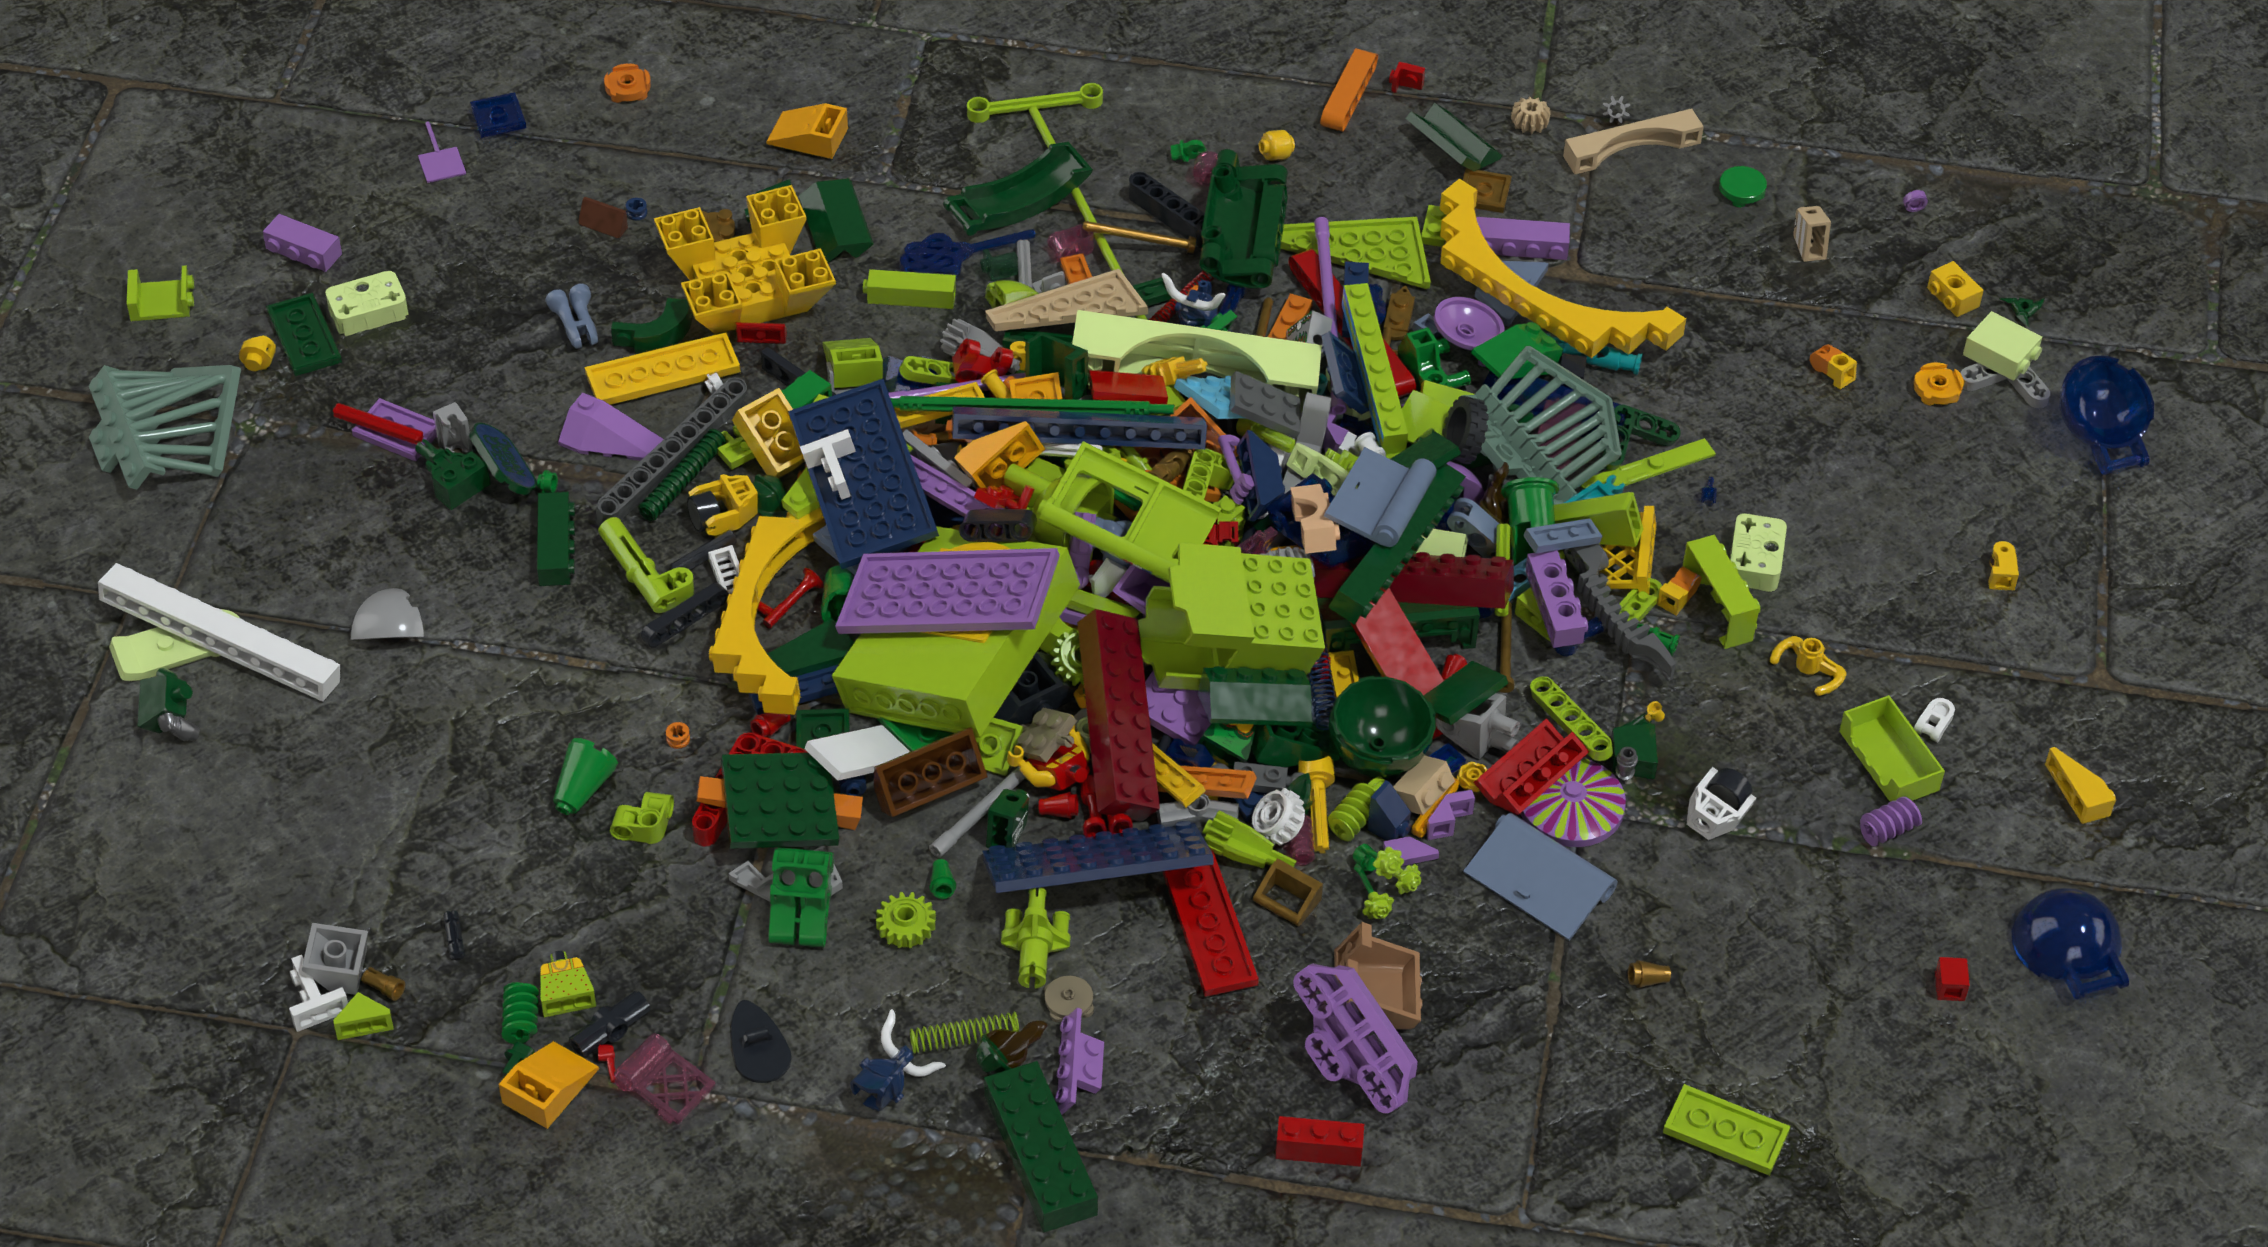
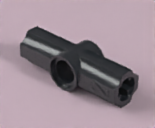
[569,991,651,1058]

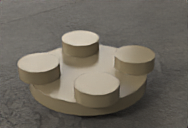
[1044,976,1094,1022]

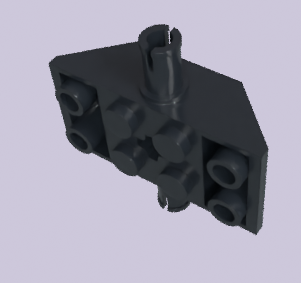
[993,652,1080,725]

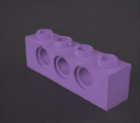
[1525,550,1588,648]

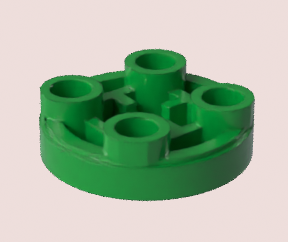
[1719,166,1767,208]

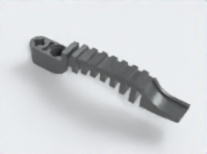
[1562,543,1676,681]

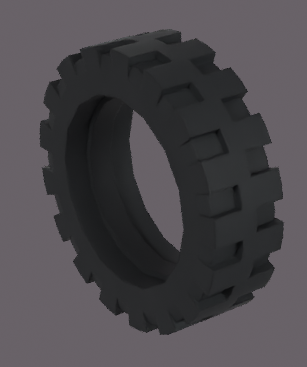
[1442,396,1489,464]

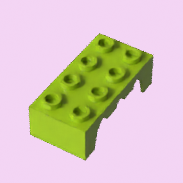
[1682,535,1760,649]
[1839,695,1945,802]

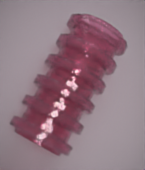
[1290,815,1315,865]

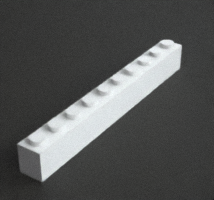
[98,563,340,702]

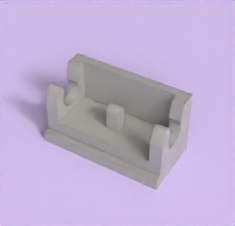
[433,402,473,455]

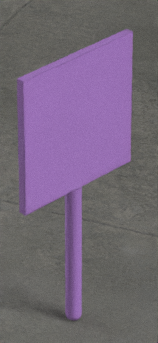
[418,121,466,183]

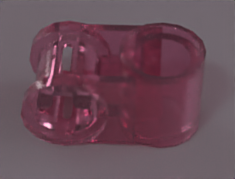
[1047,224,1095,262]

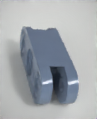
[1447,498,1511,559]

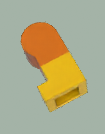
[1809,344,1857,390]
[1657,566,1702,616]

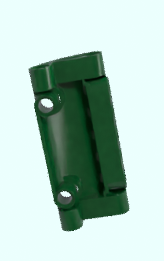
[1199,149,1288,288]

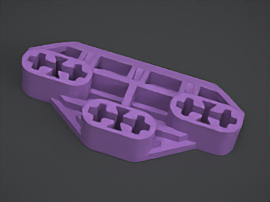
[1293,963,1418,1113]

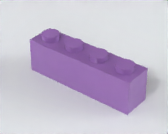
[1476,217,1570,260]

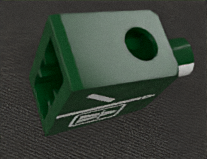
[986,789,1029,848]

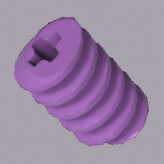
[1860,797,1922,846]

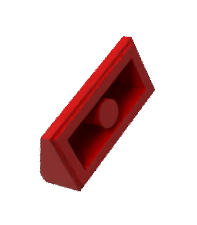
[736,322,787,344]

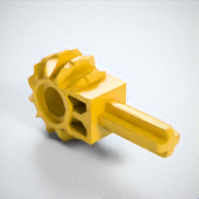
[1142,356,1208,386]

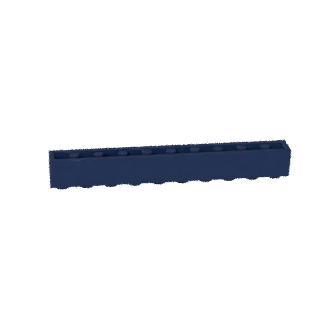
[952,407,1207,450]

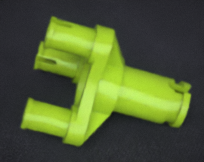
[1001,887,1071,988]

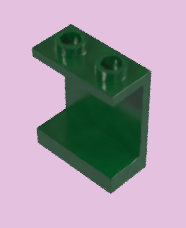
[1025,332,1088,400]

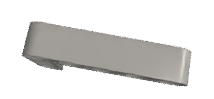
[1276,392,1332,512]

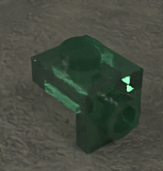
[980,249,1018,282]

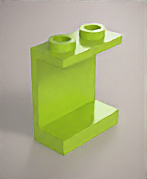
[127,265,194,321]

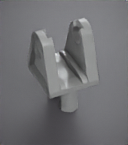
[1435,693,1520,759]

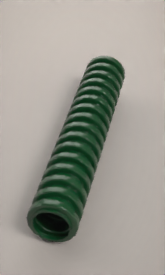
[638,429,727,521]

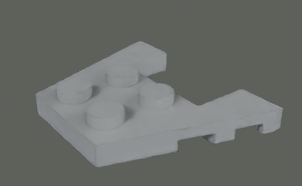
[729,846,843,916]

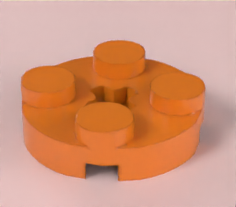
[604,64,651,103]

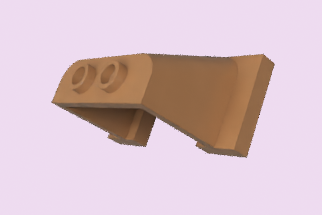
[1334,922,1422,1030]

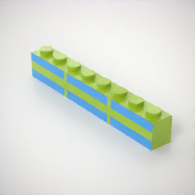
[1342,283,1408,455]

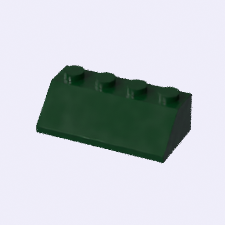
[1198,666,1312,726]

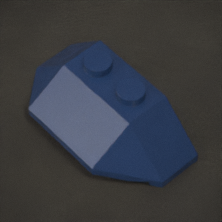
[1236,430,1285,522]

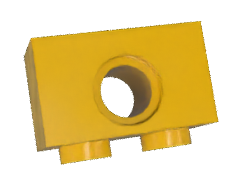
[1927,261,1984,317]

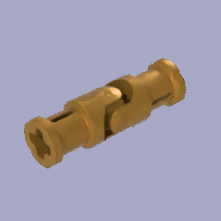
[1148,448,1194,483]

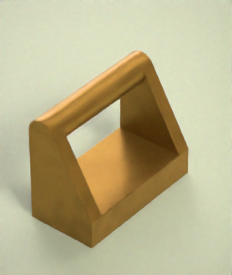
[1253,858,1323,926]

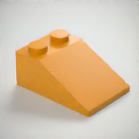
[954,421,1045,488]

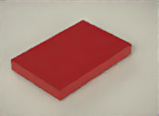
[1088,370,1168,404]

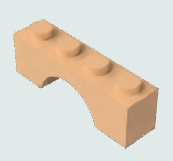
[1290,484,1340,554]

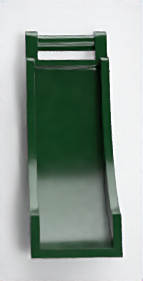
[943,142,1093,236]

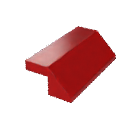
[1473,718,1589,815]

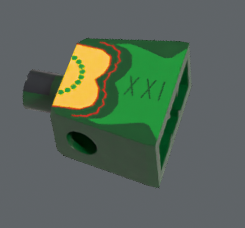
[1194,723,1256,770]

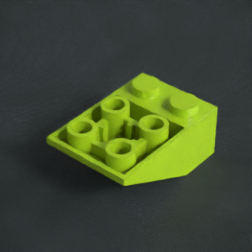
[822,338,883,388]

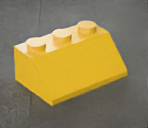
[732,388,805,478]

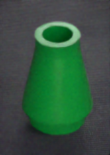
[929,859,957,899]

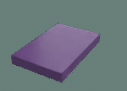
[352,398,437,461]

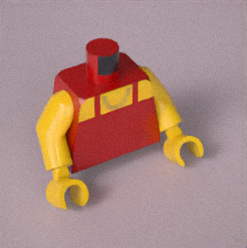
[1007,715,1090,791]

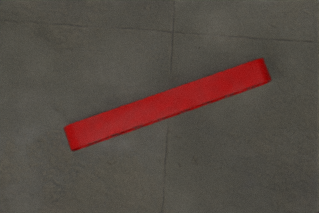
[1288,249,1416,398]

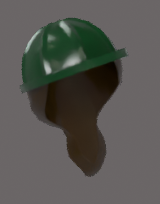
[976,1021,1047,1075]

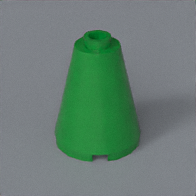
[821,566,854,622]
[553,738,618,815]

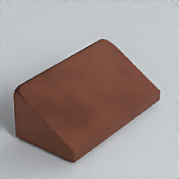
[579,197,628,238]

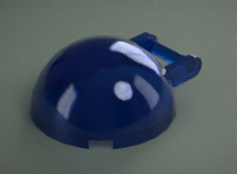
[2059,355,2154,475]
[2012,888,2129,1000]

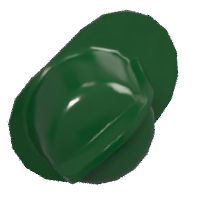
[753,474,788,518]

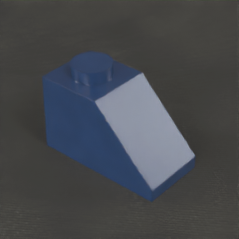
[1367,780,1411,841]

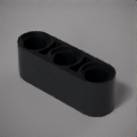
[959,509,1037,542]

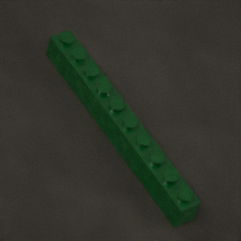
[1329,463,1466,625]

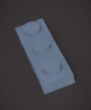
[1524,519,1602,554]

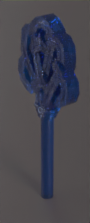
[900,229,1035,276]

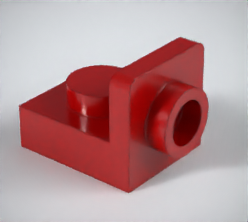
[1389,62,1425,93]

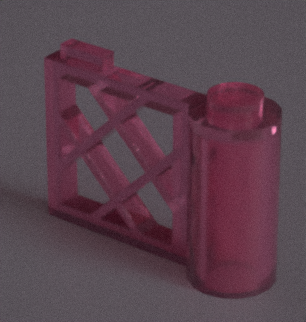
[614,1033,716,1124]

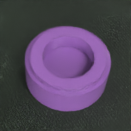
[1903,190,1928,212]

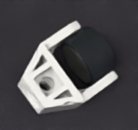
[1687,767,1757,840]

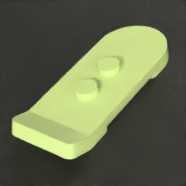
[109,609,240,681]

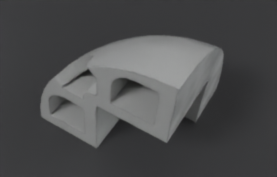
[351,588,424,640]

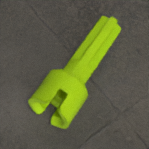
[1236,418,1295,453]

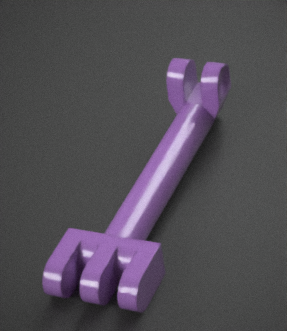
[1218,435,1254,504]

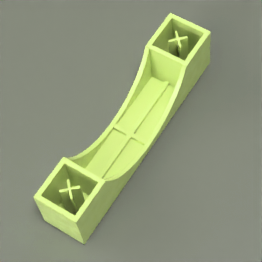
[1072,310,1322,413]

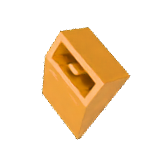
[766,103,848,159]
[499,1041,599,1129]

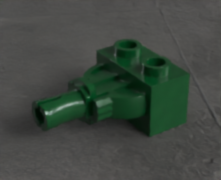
[415,439,491,510]

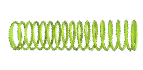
[910,1011,1019,1054]

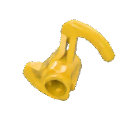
[1770,636,1847,696]

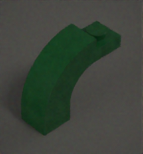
[611,298,693,354]

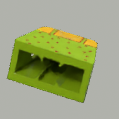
[541,951,596,1018]

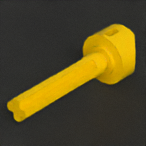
[1298,756,1335,854]

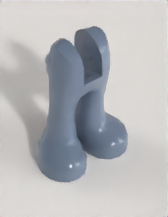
[546,284,598,349]

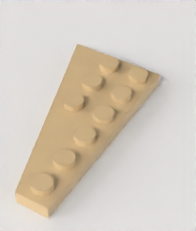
[985,269,1148,331]

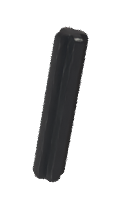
[670,530,737,570]

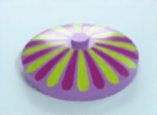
[1520,758,1626,847]

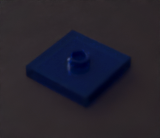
[470,92,526,138]

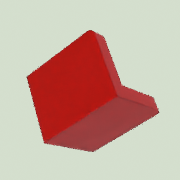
[1935,957,1970,1001]

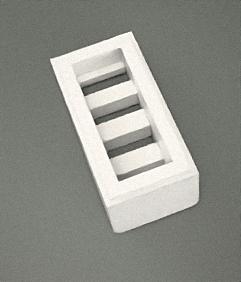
[708,545,739,594]

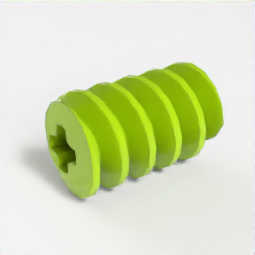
[1328,783,1376,842]

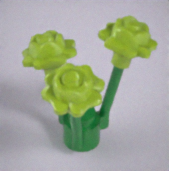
[1353,844,1421,919]

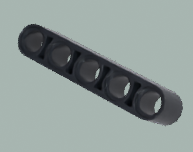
[1129,172,1205,249]

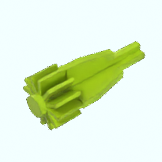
[1202,810,1296,868]

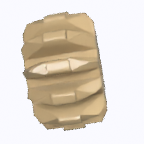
[1511,96,1550,134]

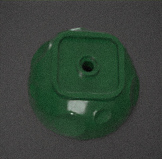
[1328,676,1436,781]

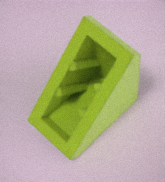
[333,992,394,1040]

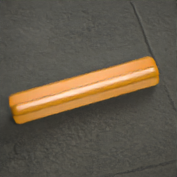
[1411,777,1460,838]

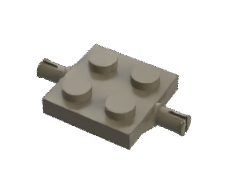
[1013,708,1077,763]

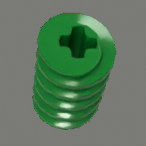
[501,982,539,1044]

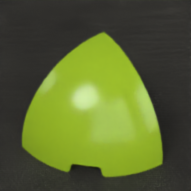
[985,280,1039,308]

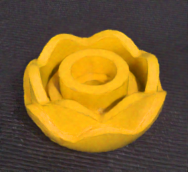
[1457,762,1487,792]

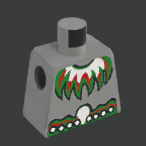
[1286,310,1333,358]

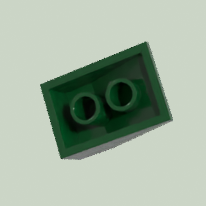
[1251,721,1340,767]

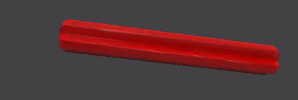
[333,403,424,445]

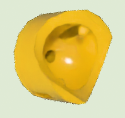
[239,335,276,371]

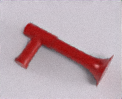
[757,568,823,628]

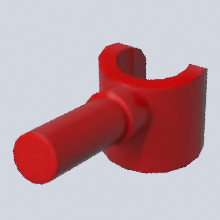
[598,1045,618,1083]

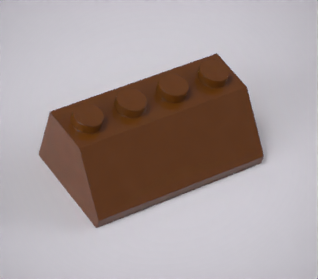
[874,727,988,817]

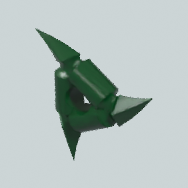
[1999,297,2045,328]

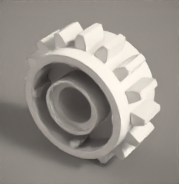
[1252,788,1305,847]

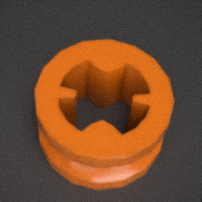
[666,722,690,749]

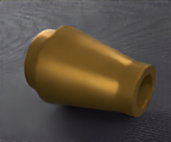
[1628,960,1671,988]

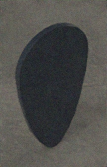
[731,1000,792,1083]

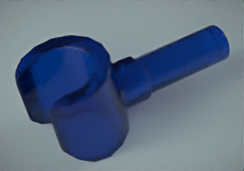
[1701,477,1717,503]

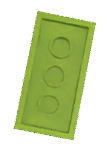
[1663,1084,1791,1176]

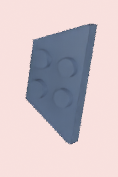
[1475,261,1549,327]

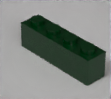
[537,492,575,586]

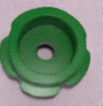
[537,470,558,493]

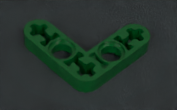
[1599,404,1681,471]

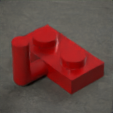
[974,485,1035,509]

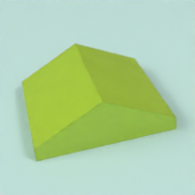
[975,718,1024,777]

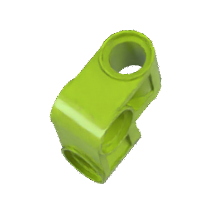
[610,792,674,844]

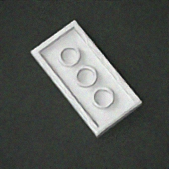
[804,725,911,780]

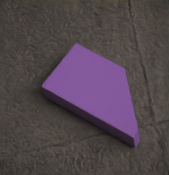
[1383,837,1439,866]

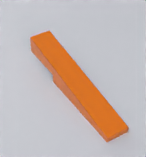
[696,776,863,830]

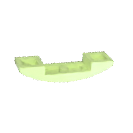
[1286,443,1358,496]

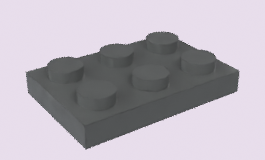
[1230,371,1300,439]

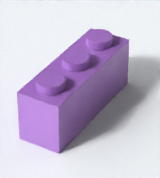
[263,214,342,272]

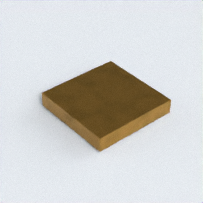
[1463,168,1512,213]

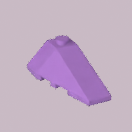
[558,393,664,461]

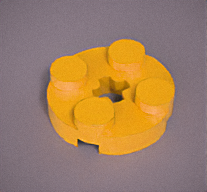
[1913,362,1964,405]

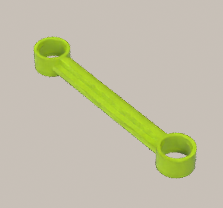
[967,83,1103,123]

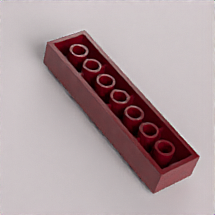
[1309,548,1514,609]
[1077,609,1160,822]

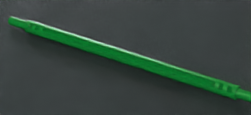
[890,396,1175,415]

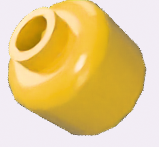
[1259,130,1295,161]

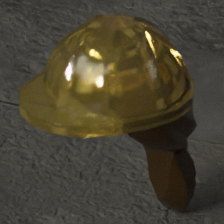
[1479,462,1509,524]

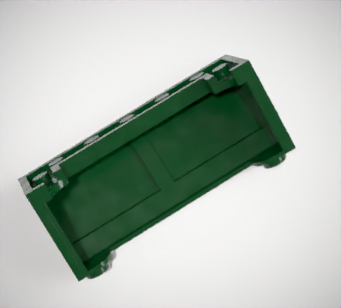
[1317,598,1480,656]

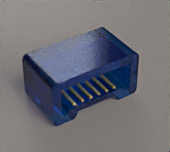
[1165,738,1215,768]

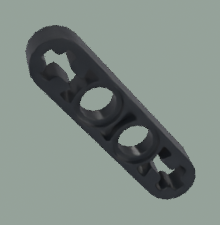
[641,583,729,647]

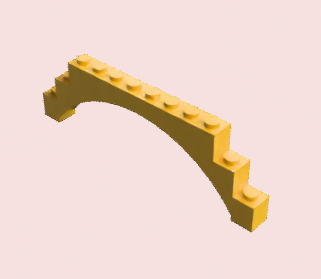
[1440,179,1686,359]
[709,507,826,715]

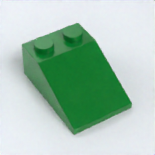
[1471,322,1564,379]

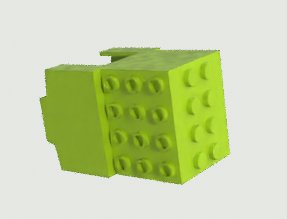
[1138,543,1325,690]

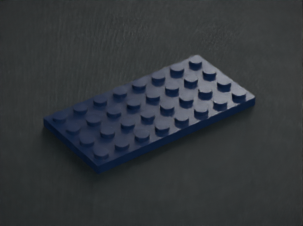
[788,379,939,569]
[982,821,1214,893]

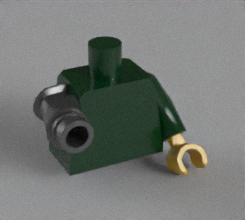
[138,668,200,741]
[1596,701,1665,780]

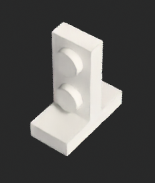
[800,429,856,500]
[289,955,348,1032]

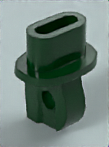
[503,1042,535,1077]

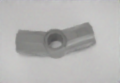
[1156,793,1239,827]

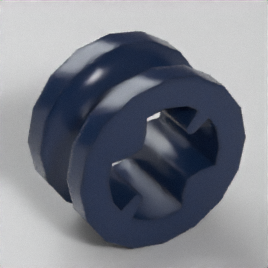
[625,198,648,221]

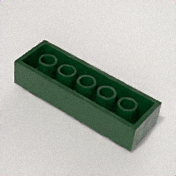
[984,1061,1098,1233]

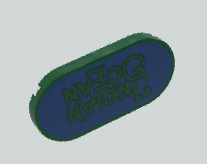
[469,423,537,495]

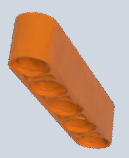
[1321,48,1378,132]

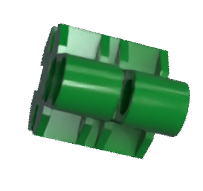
[769,848,834,948]

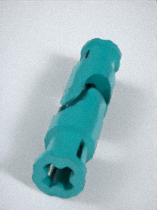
[1547,333,1642,375]

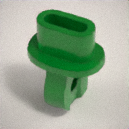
[1171,140,1208,162]

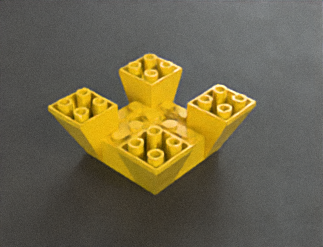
[654,185,836,334]

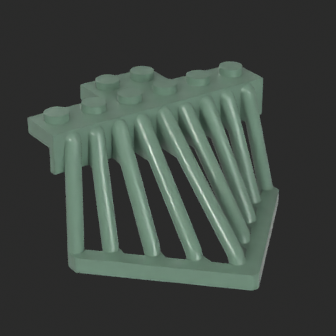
[1462,346,1622,505]
[89,365,241,490]

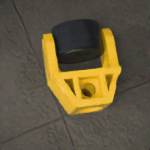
[687,474,758,536]

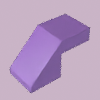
[1323,407,1349,452]
[1426,790,1475,840]

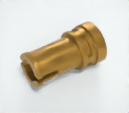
[362,967,405,1001]

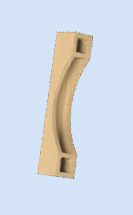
[1563,109,1704,174]

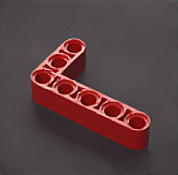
[692,733,808,847]

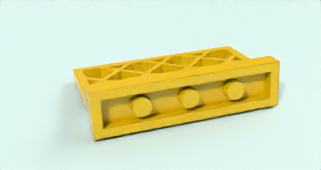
[1599,506,1656,595]

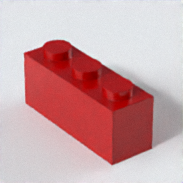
[1275,1116,1364,1167]

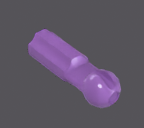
[1069,512,1096,589]

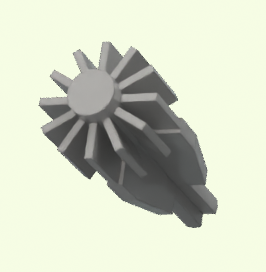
[940,319,1020,374]

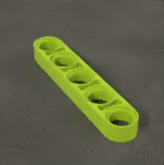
[1530,676,1613,761]

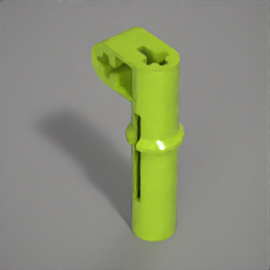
[598,517,694,613]

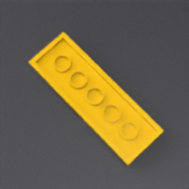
[585,332,741,405]

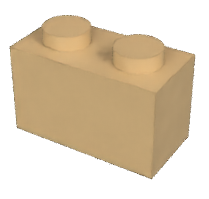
[1393,756,1455,815]

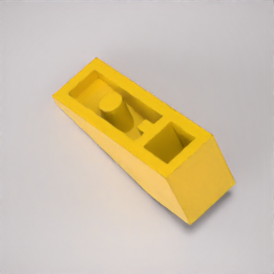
[2045,747,2116,824]

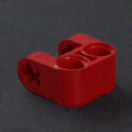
[952,338,1013,383]

